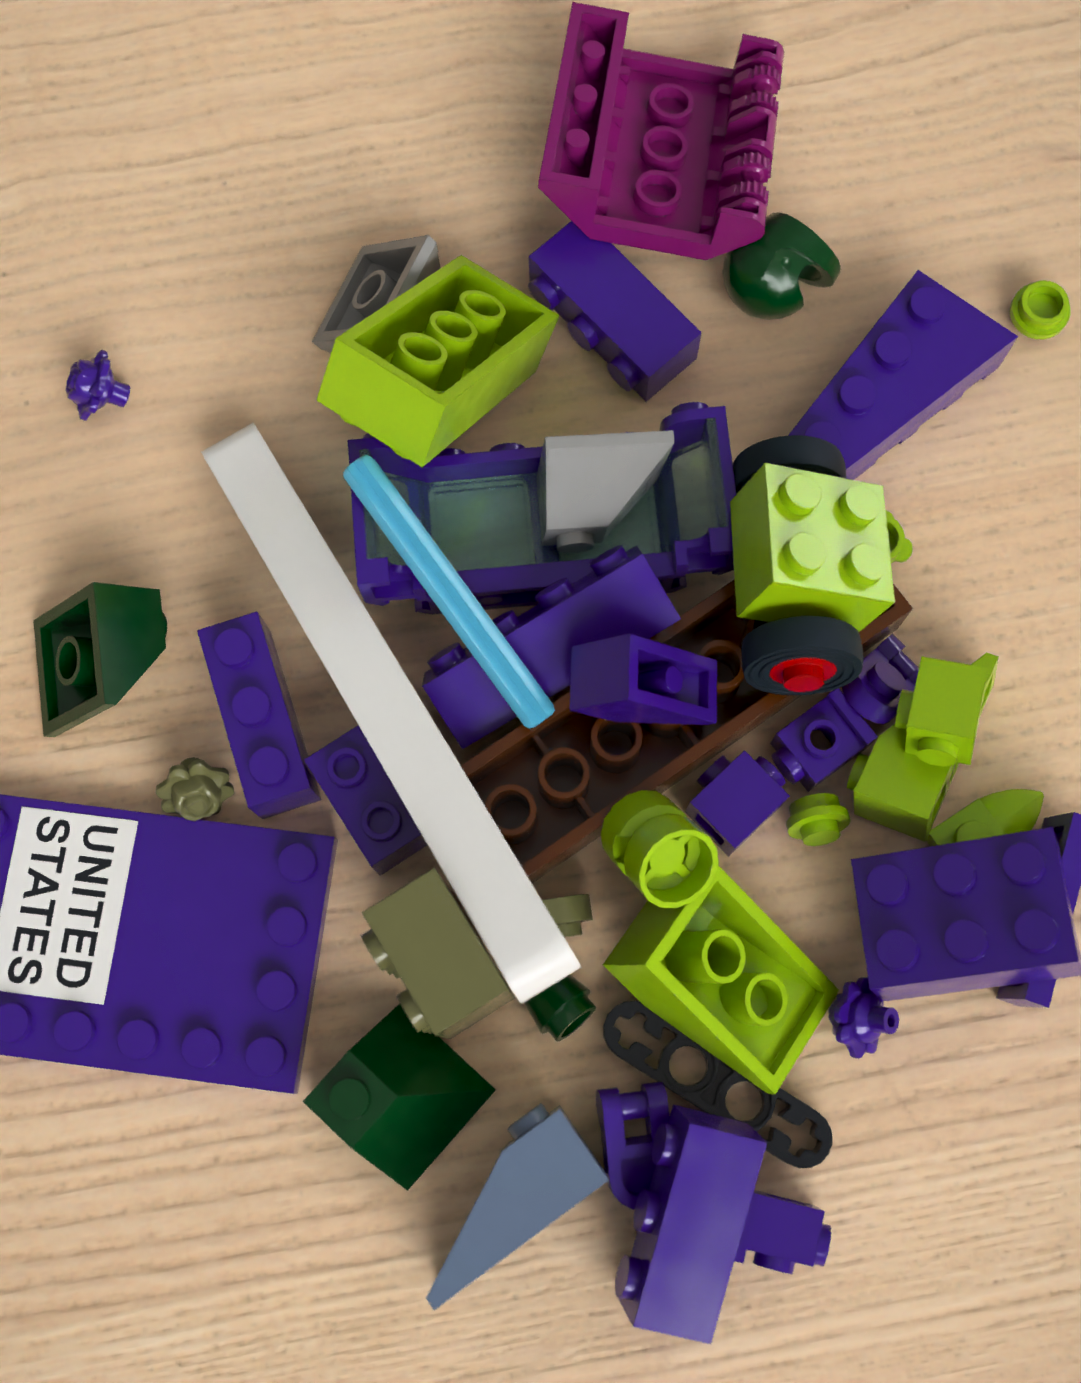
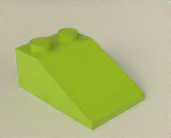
[603,865,839,1095]

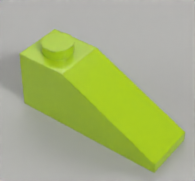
[847,652,999,842]

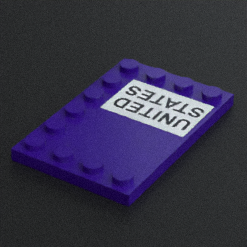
[0,794,338,1094]

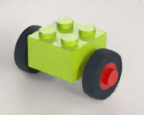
[730,435,895,695]

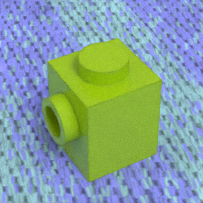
[895,657,988,766]

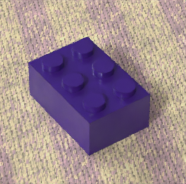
[851,827,1081,1001]

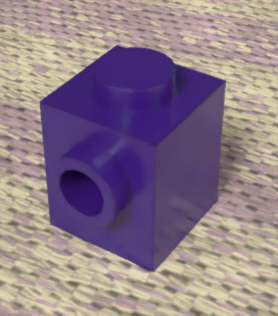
[685,750,790,857]

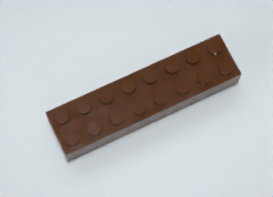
[461,579,913,883]

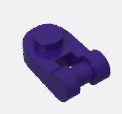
[842,633,919,724]
[596,1081,670,1210]

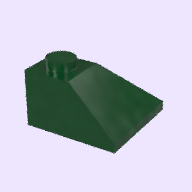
[33,582,167,737]
[303,1004,496,1191]

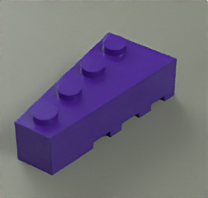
[788,270,1018,480]

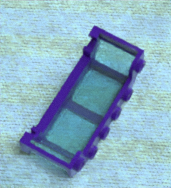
[348,402,736,615]

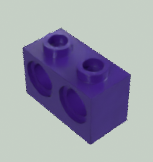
[304,726,428,876]

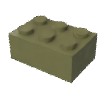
[361,868,515,1039]

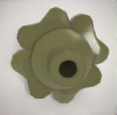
[156,757,234,821]

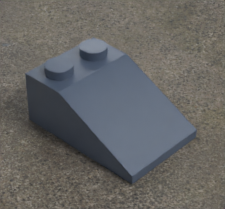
[426,1103,609,1310]

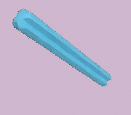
[343,455,555,729]

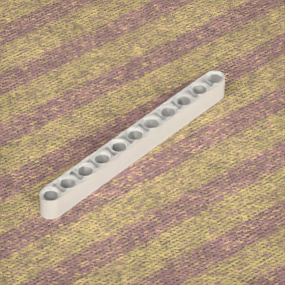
[201,423,581,1004]

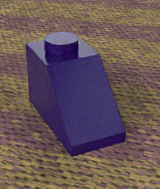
[570,633,717,725]

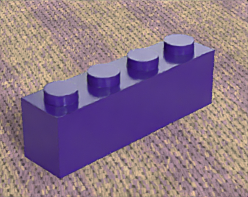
[422,545,681,749]

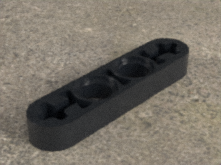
[603,1001,833,1168]

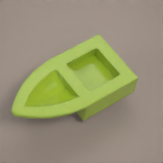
[926,789,1044,847]

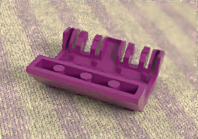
[538,2,784,260]

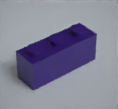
[528,221,702,402]
[197,611,321,819]
[615,1104,767,1344]

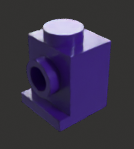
[770,688,878,792]
[734,1190,831,1274]

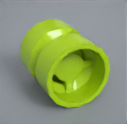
[601,790,719,908]

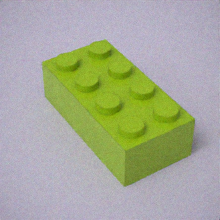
[316,255,560,467]

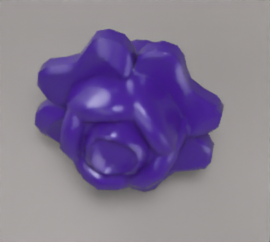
[66,349,130,421]
[828,977,899,1059]

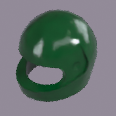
[723,212,841,320]

